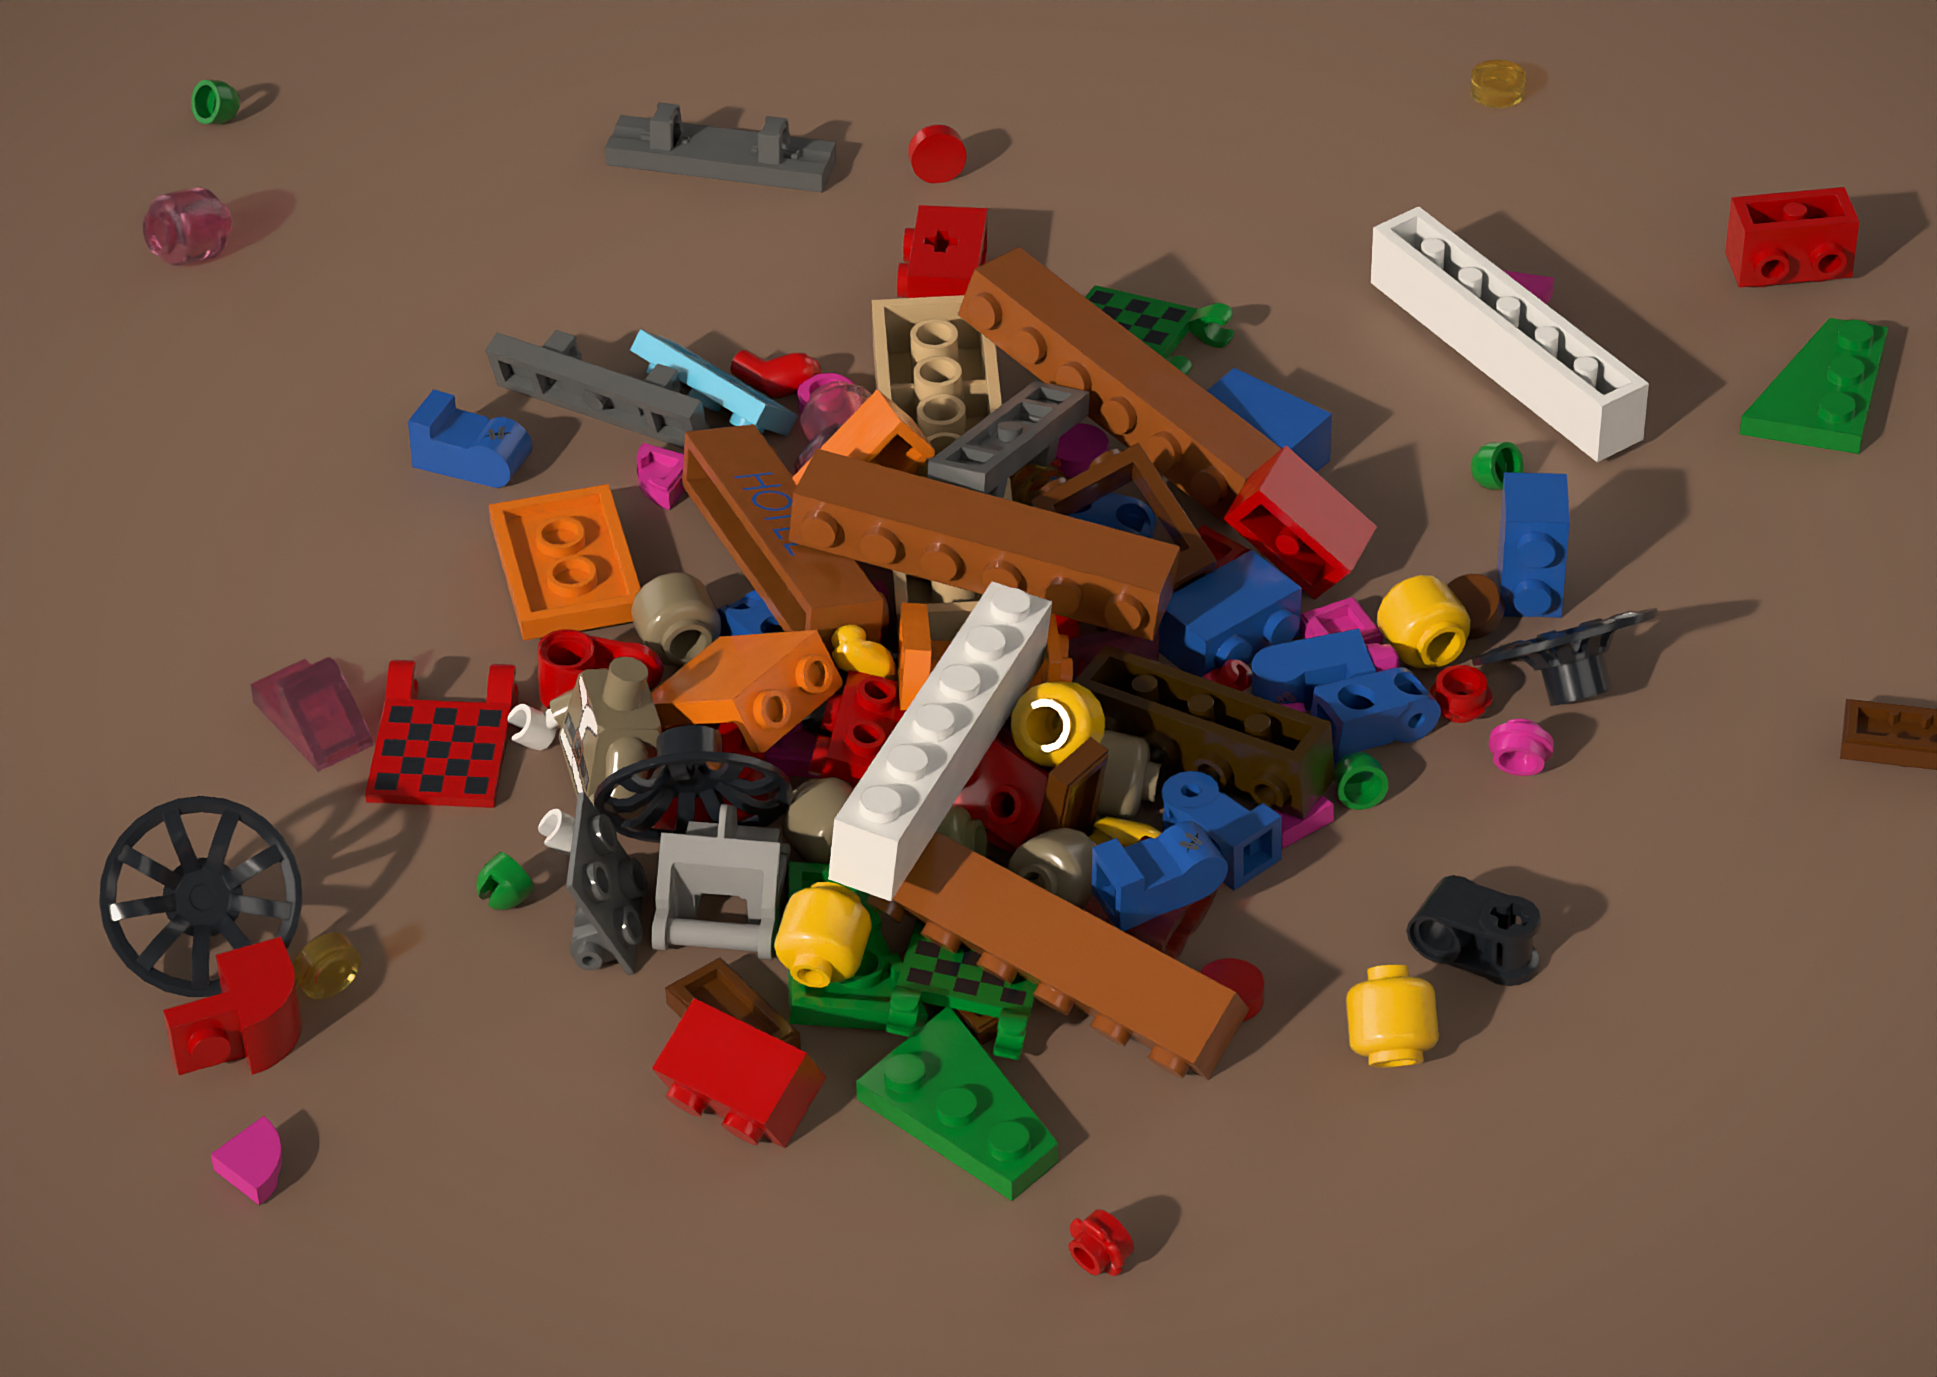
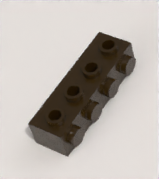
[1073,644,1335,820]

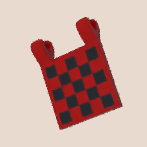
[365,660,519,808]

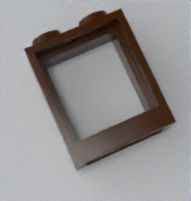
[1031,442,1217,644]

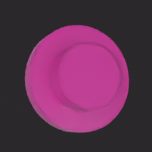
[1488,719,1554,776]

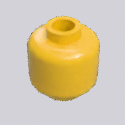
[1377,575,1471,669]
[1011,681,1105,768]
[774,882,872,988]
[1346,965,1439,1068]

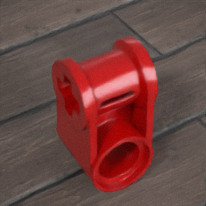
[537,629,664,709]

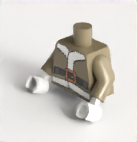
[508,657,661,856]

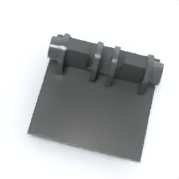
[566,791,648,975]

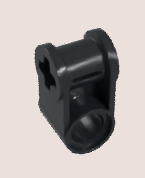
[1406,875,1541,986]

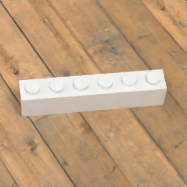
[1371,206,1649,462]
[828,581,1052,901]

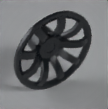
[1471,608,1659,706]
[593,725,793,843]
[99,796,303,997]

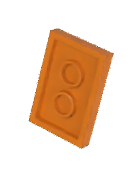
[488,484,641,641]

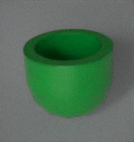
[191,80,240,125]
[1470,442,1524,491]
[1333,752,1389,810]
[475,852,535,910]

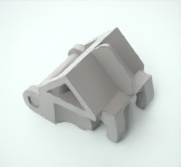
[652,804,791,960]

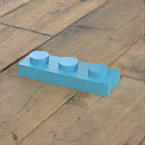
[630,329,799,436]

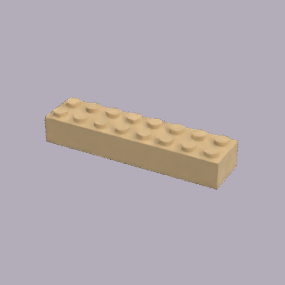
[872,295,1012,652]

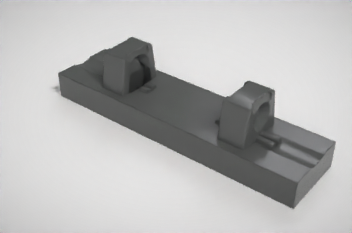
[605,102,836,193]
[485,330,710,449]
[928,381,1090,499]

